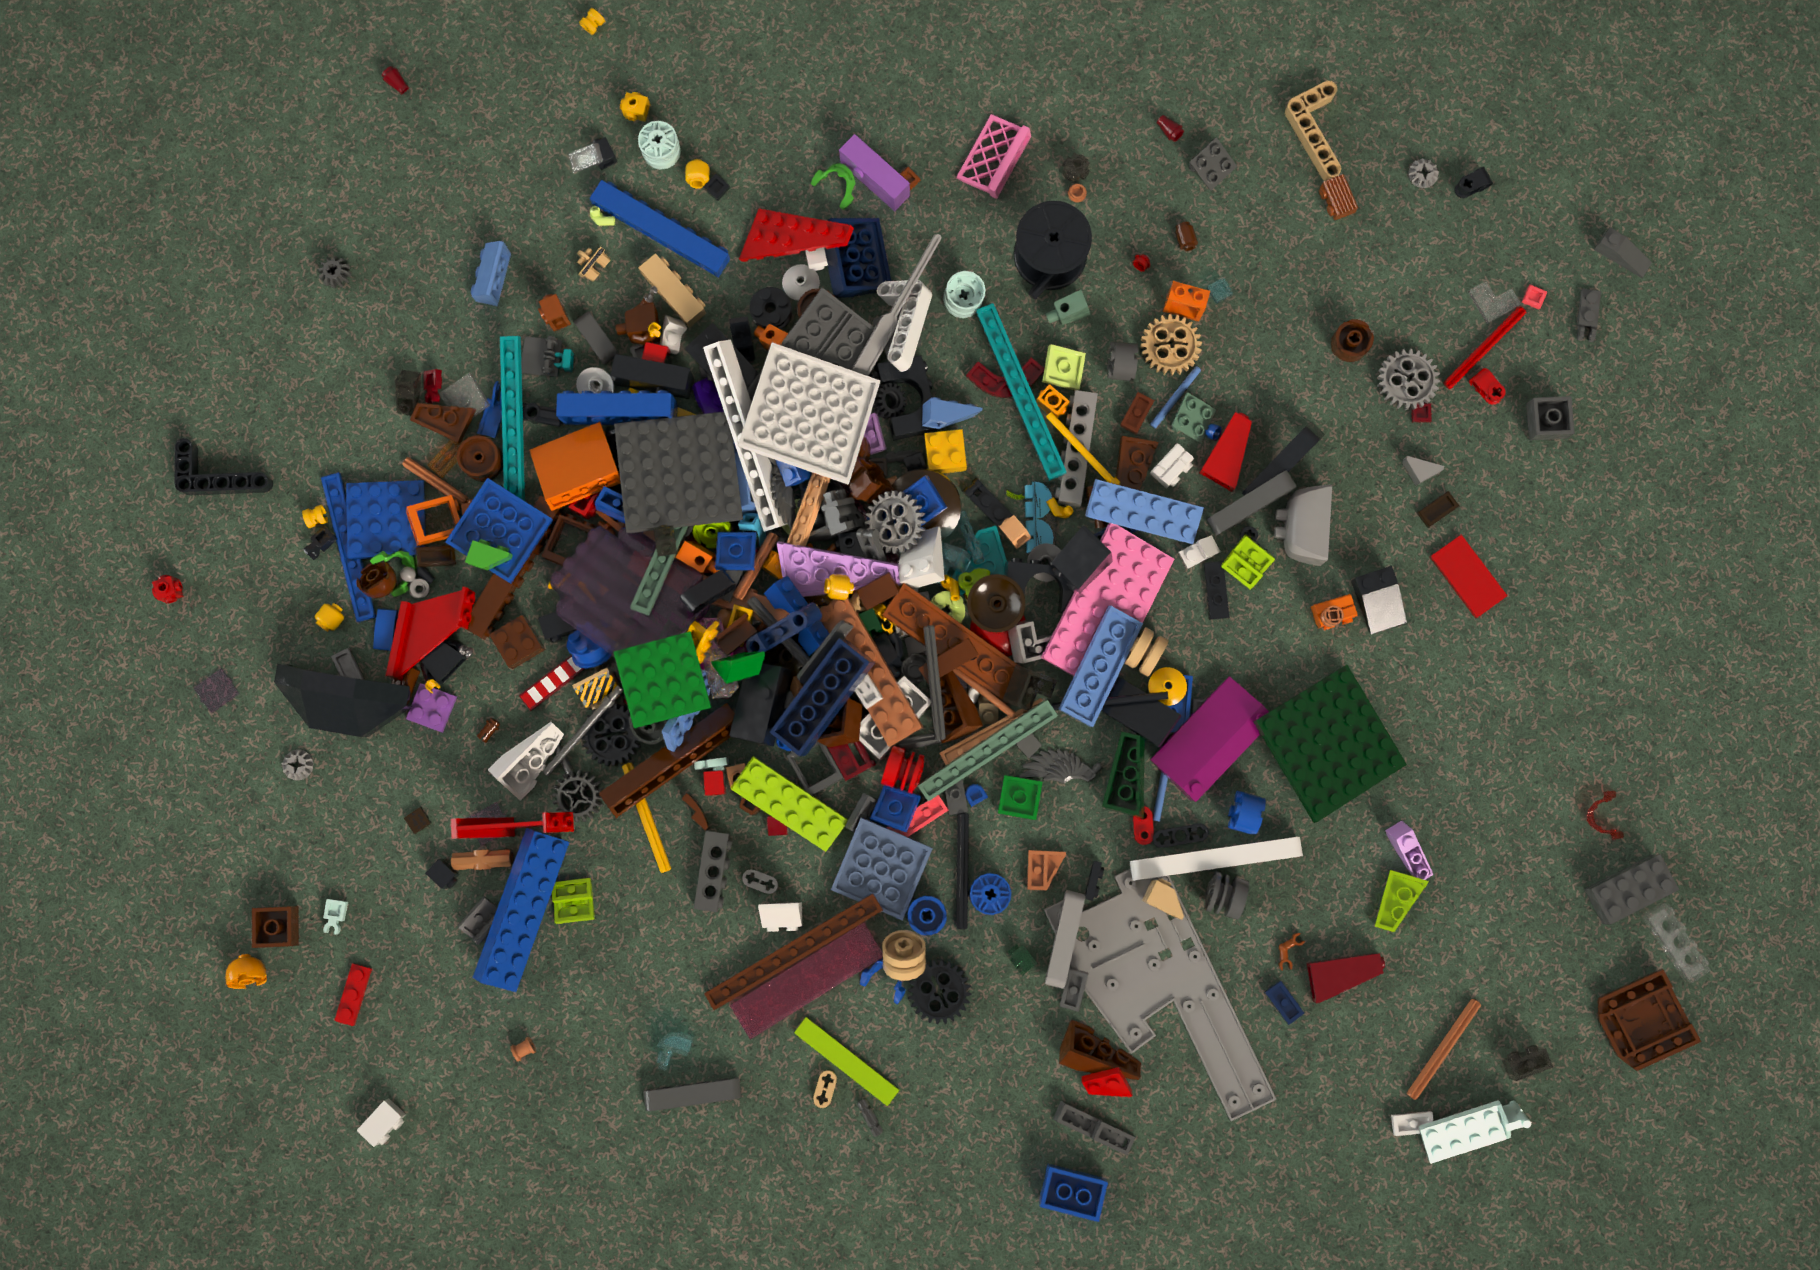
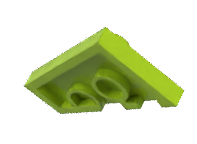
[1374,870,1429,932]

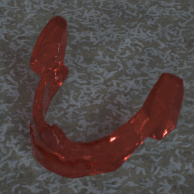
[1587,791,1624,840]

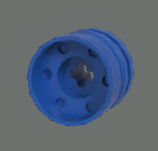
[969,873,1011,915]

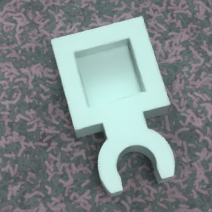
[694,757,729,771]
[323,899,348,934]

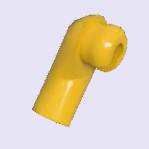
[1046,497,1073,519]
[940,575,960,601]

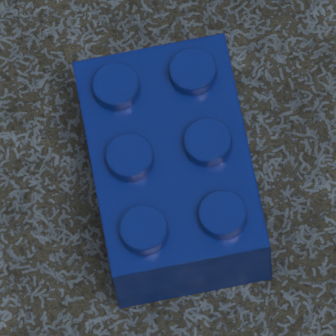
[1039,1164,1108,1222]

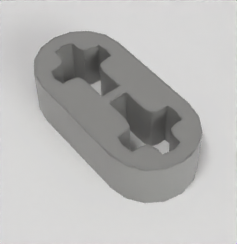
[742,869,778,894]

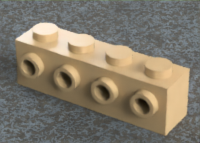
[638,253,706,328]

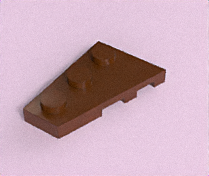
[410,403,476,444]

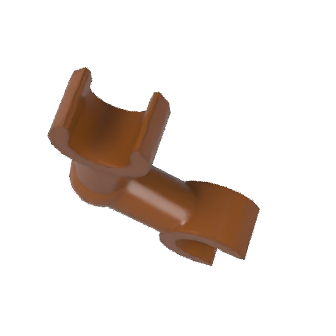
[1279,933,1305,971]

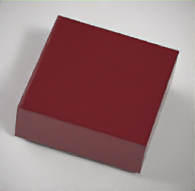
[1411,403,1432,423]

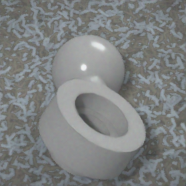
[400,566,429,599]

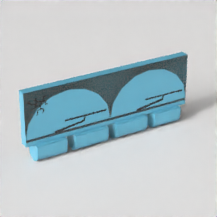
[1025,482,1057,553]

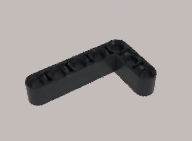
[1242,422,1325,496]
[174,438,273,496]

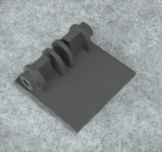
[1189,137,1237,191]
[521,336,562,377]

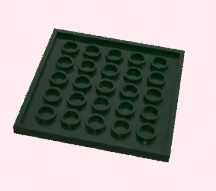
[1253,665,1407,823]

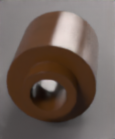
[1175,222,1198,251]

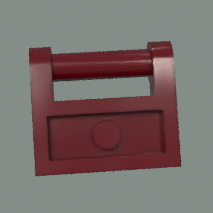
[827,741,876,781]

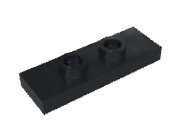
[1204,561,1230,620]

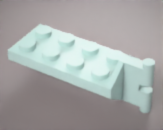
[1418,1100,1531,1163]

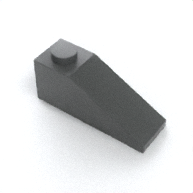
[1593,227,1652,278]

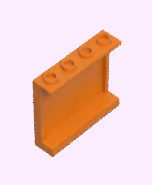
[529,422,621,511]

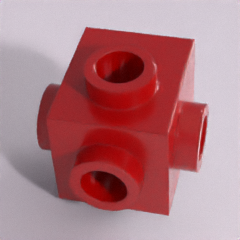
[152,575,184,604]

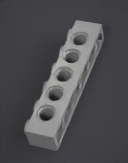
[1055,390,1098,507]

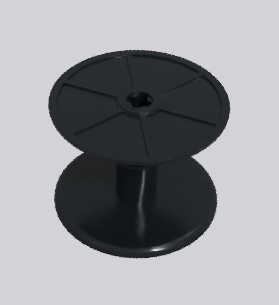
[1014,201,1092,290]

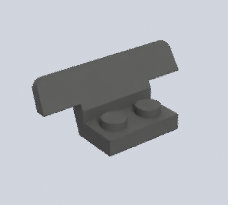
[797,620,854,685]

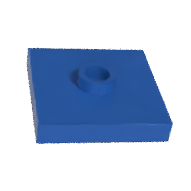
[715,532,757,570]
[870,785,921,832]

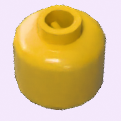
[685,159,710,188]
[824,574,854,600]
[315,603,344,632]

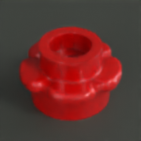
[1133,254,1151,272]

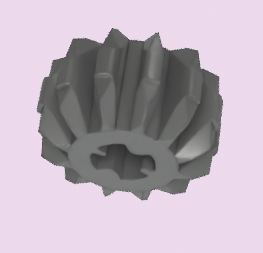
[318,255,352,289]

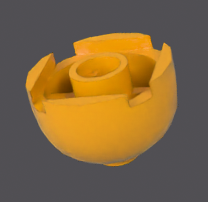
[225,954,267,989]

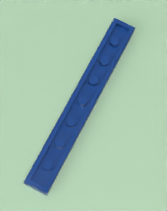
[321,472,376,622]

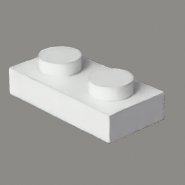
[1391,1111,1433,1136]

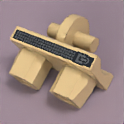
[577,247,610,281]

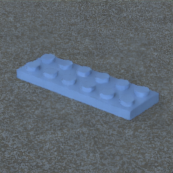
[1085,479,1204,544]
[1058,606,1143,727]

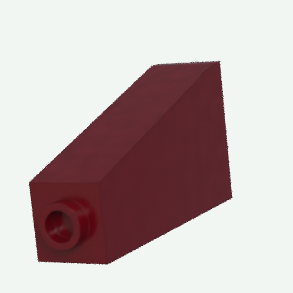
[1307,953,1385,1003]

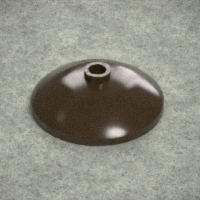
[967,574,1026,633]

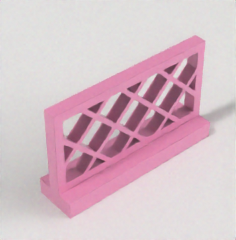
[957,114,1031,199]

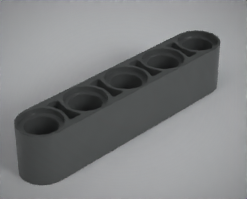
[1207,470,1297,536]
[643,1077,742,1111]

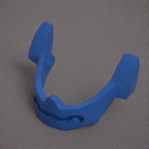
[860,959,906,1004]

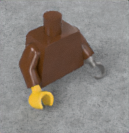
[616,286,661,346]

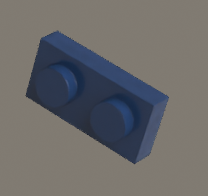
[1264,981,1305,1025]

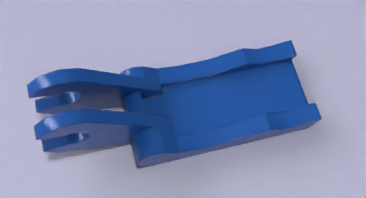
[477,381,502,438]

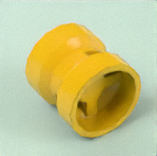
[579,8,605,35]
[302,505,328,528]

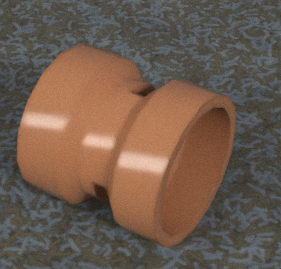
[1320,606,1344,627]

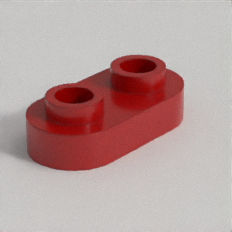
[1132,806,1154,845]

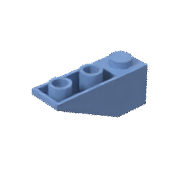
[922,397,982,429]

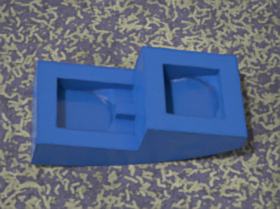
[373,608,398,651]

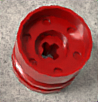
[881,745,925,794]

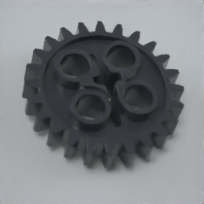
[581,704,641,766]
[908,960,971,1025]

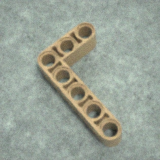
[1285,81,1341,181]

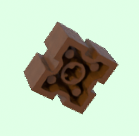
[847,456,895,504]

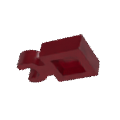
[424,369,442,404]

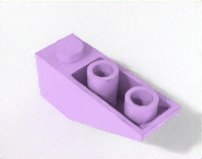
[1385,821,1434,880]

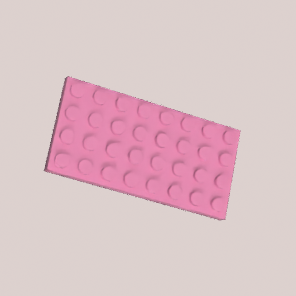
[1041,523,1174,676]

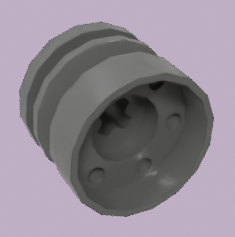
[1204,871,1249,920]

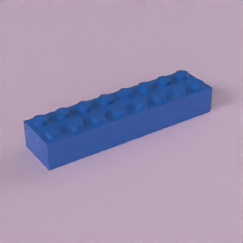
[473,827,569,992]

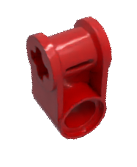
[1469,368,1506,405]

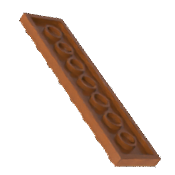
[881,583,1028,704]

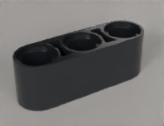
[680,569,736,614]

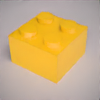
[925,429,967,473]

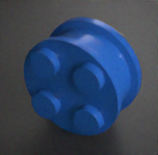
[567,624,614,671]

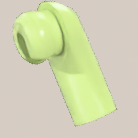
[590,206,615,226]

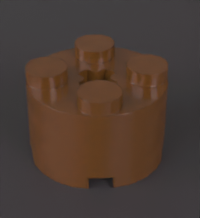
[1331,319,1374,362]

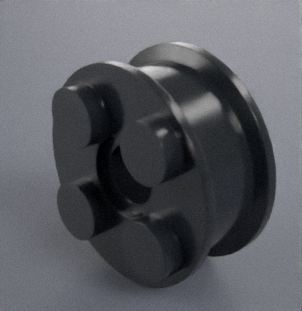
[749,287,792,329]

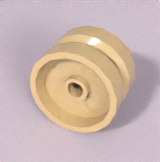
[1124,627,1169,677]
[882,930,926,981]

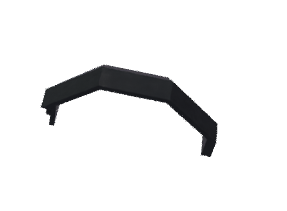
[274,663,413,737]

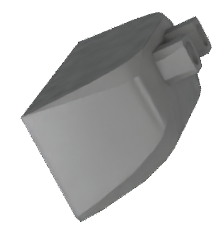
[1274,485,1332,566]

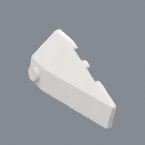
[488,722,564,801]

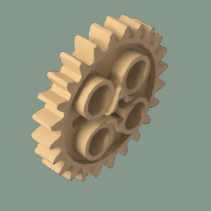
[1140,314,1202,376]

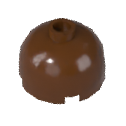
[356,560,397,599]

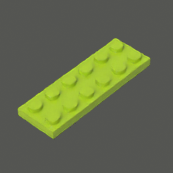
[731,756,848,852]

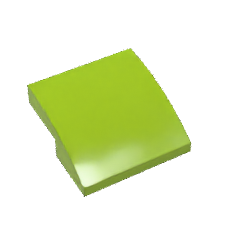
[1221,534,1275,590]
[552,878,595,924]

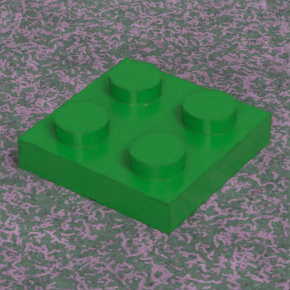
[998,775,1043,820]

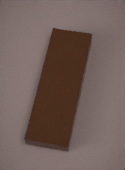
[919,638,979,685]

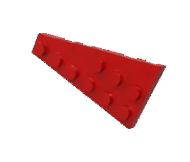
[739,209,854,262]

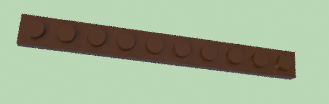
[704,893,883,1010]

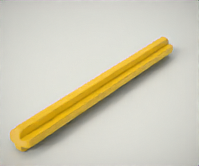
[622,762,671,873]

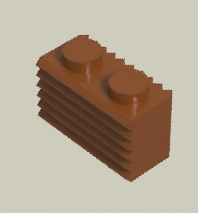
[1319,174,1358,221]

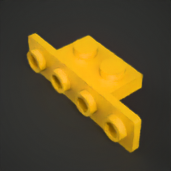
[687,621,719,664]

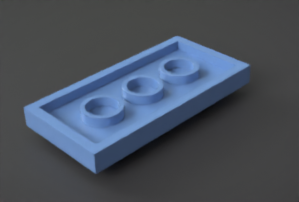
[662,669,710,752]

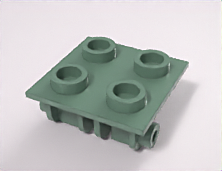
[1171,392,1216,443]

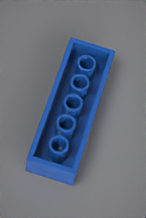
[556,390,678,425]

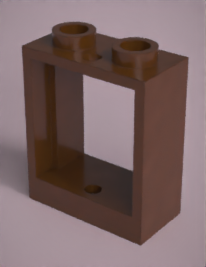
[542,514,598,573]

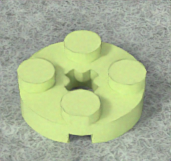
[930,591,965,623]

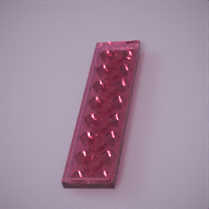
[730,922,883,1039]

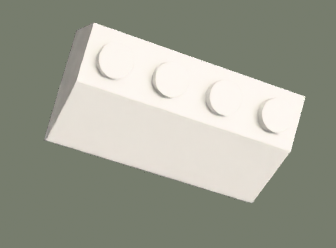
[859,676,931,760]

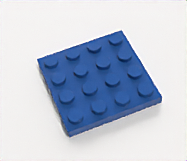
[445,478,553,584]
[346,480,426,559]

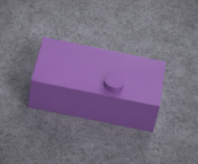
[839,134,910,211]

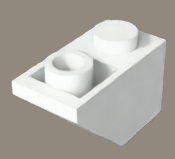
[805,248,828,271]

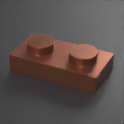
[1120,392,1155,435]

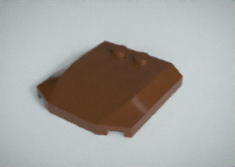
[1598,968,1701,1071]

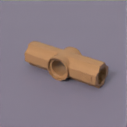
[451,849,513,870]

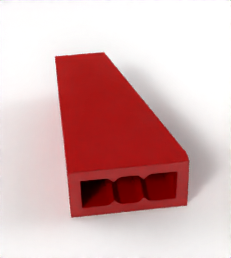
[1199,412,1252,492]

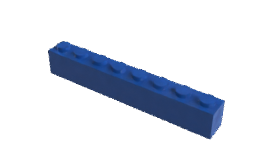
[590,180,730,278]

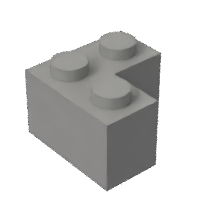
[1008,620,1052,663]

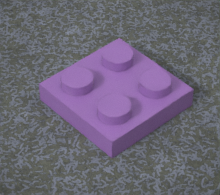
[406,683,457,733]

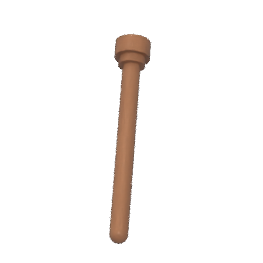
[953,669,1016,718]

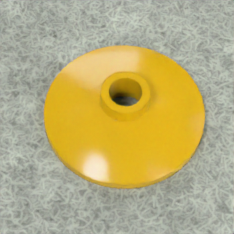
[1148,667,1187,706]

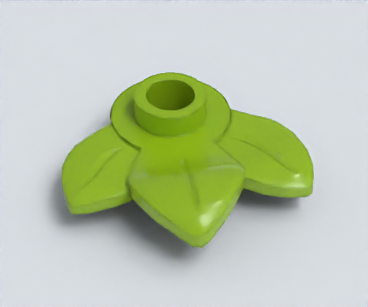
[958,568,990,597]

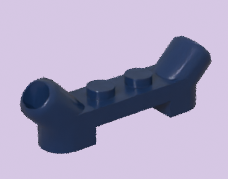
[746,602,822,652]

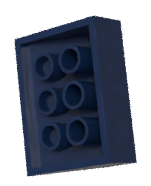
[824,218,891,298]

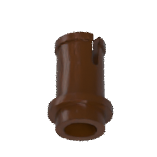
[477,717,500,743]

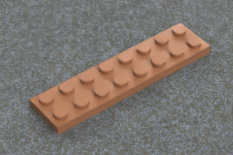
[820,597,923,747]

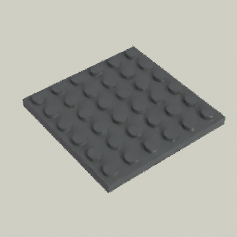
[614,412,743,533]

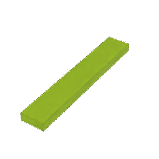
[794,1017,899,1106]

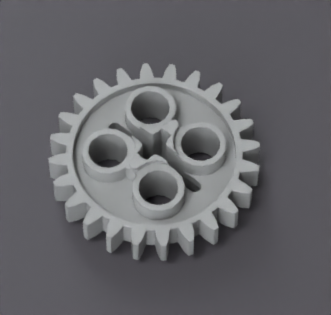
[1377,349,1440,410]
[865,491,926,554]

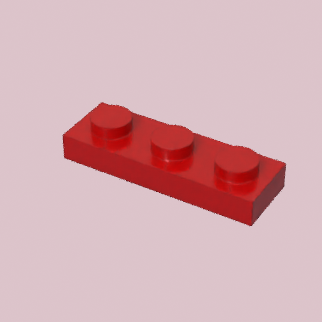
[334,963,372,1026]

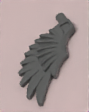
[768,457,797,530]
[1019,749,1103,784]

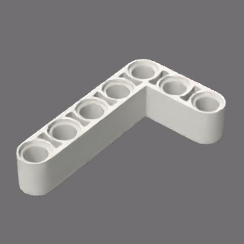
[877,280,932,372]

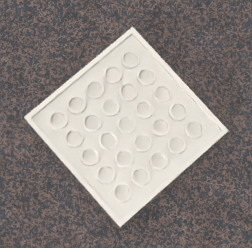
[737,342,880,484]

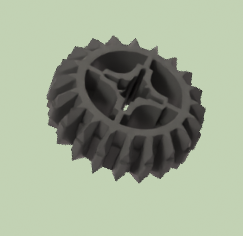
[552,770,604,822]

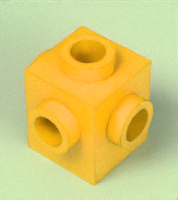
[620,92,650,122]

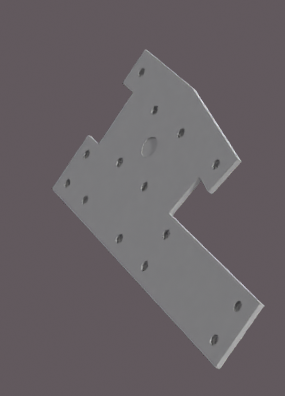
[1044,855,1277,1121]

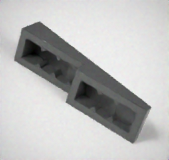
[1053,1101,1136,1155]

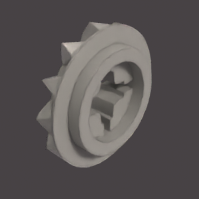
[1408,158,1439,188]
[281,749,314,780]

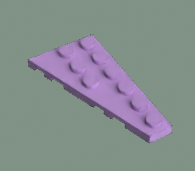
[777,541,901,597]

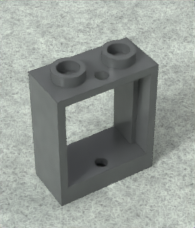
[787,742,844,796]

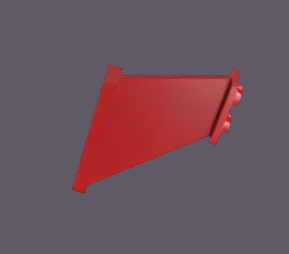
[386,587,475,681]
[451,812,574,839]

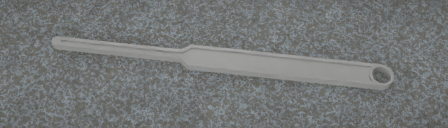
[851,234,941,376]

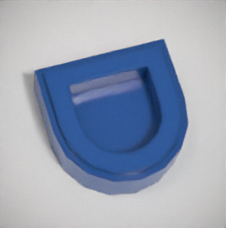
[965,784,988,807]

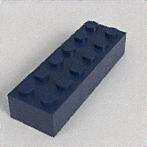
[770,638,876,757]

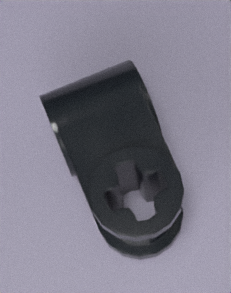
[1454,167,1493,198]

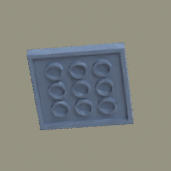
[831,817,933,920]

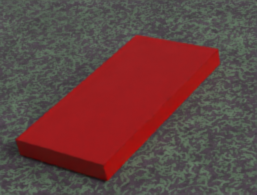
[1430,534,1508,618]

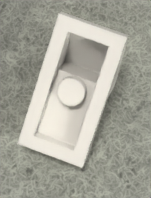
[660,315,687,355]
[1178,535,1221,569]

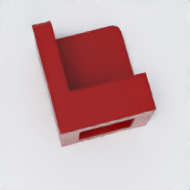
[642,342,671,363]
[703,771,726,796]

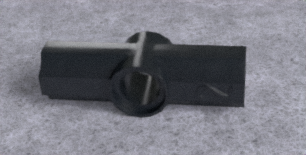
[522,403,563,427]

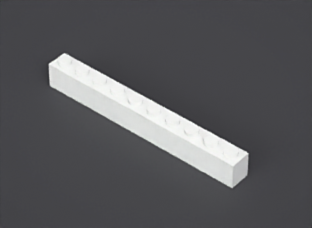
[703,340,788,532]

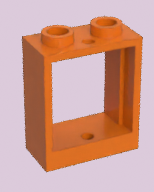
[1163,281,1210,321]
[406,495,461,547]

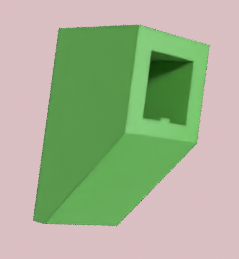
[465,539,513,571]

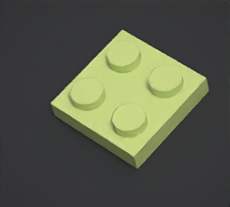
[1042,344,1086,390]

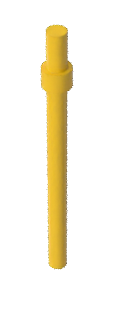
[1046,412,1121,485]

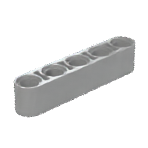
[1044,890,1085,989]

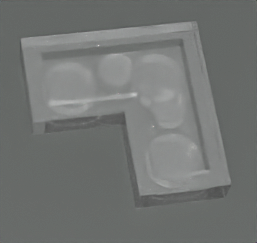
[1468,281,1521,324]

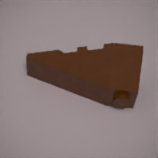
[940,670,983,743]
[1059,1020,1141,1080]

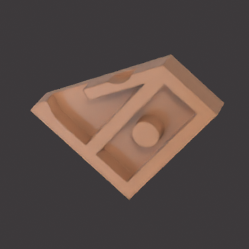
[1027,850,1066,890]

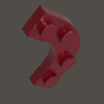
[966,357,1045,398]

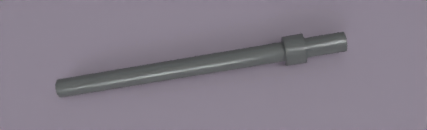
[543,685,624,776]

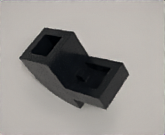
[729,316,755,361]

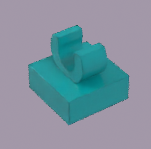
[554,349,574,372]

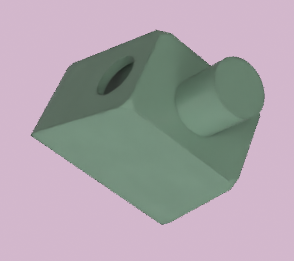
[1046,290,1091,325]

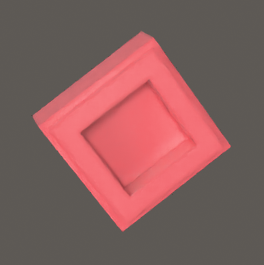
[1522,284,1547,310]

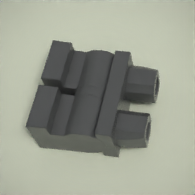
[821,489,865,535]

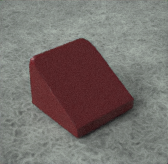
[767,816,788,836]

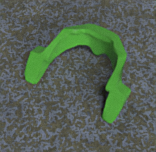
[811,163,855,210]
[370,551,416,597]

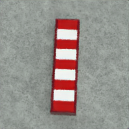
[519,655,585,711]

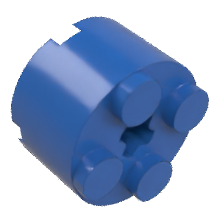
[1228,791,1266,835]
[907,896,947,936]

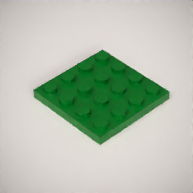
[614,631,711,728]

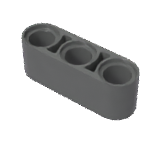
[573,311,619,365]

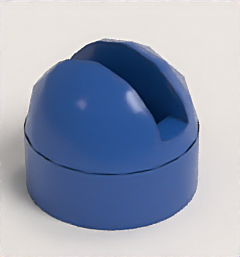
[1205,424,1222,441]

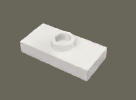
[855,673,883,709]

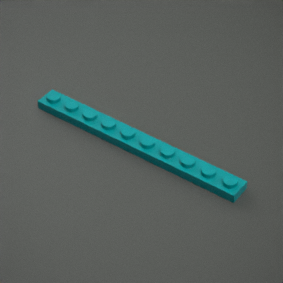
[976,303,1067,481]
[500,336,525,501]

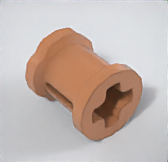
[510,1037,536,1062]

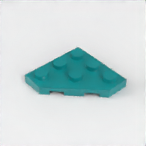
[952,526,1007,595]

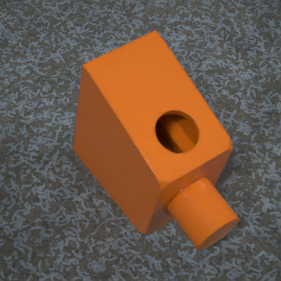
[754,324,788,351]
[675,541,719,573]

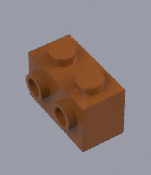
[538,294,571,332]

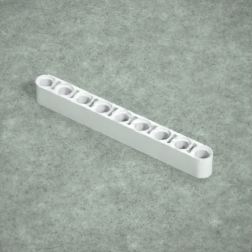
[1130,837,1303,881]

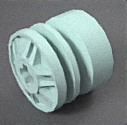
[638,121,681,169]
[943,271,986,318]

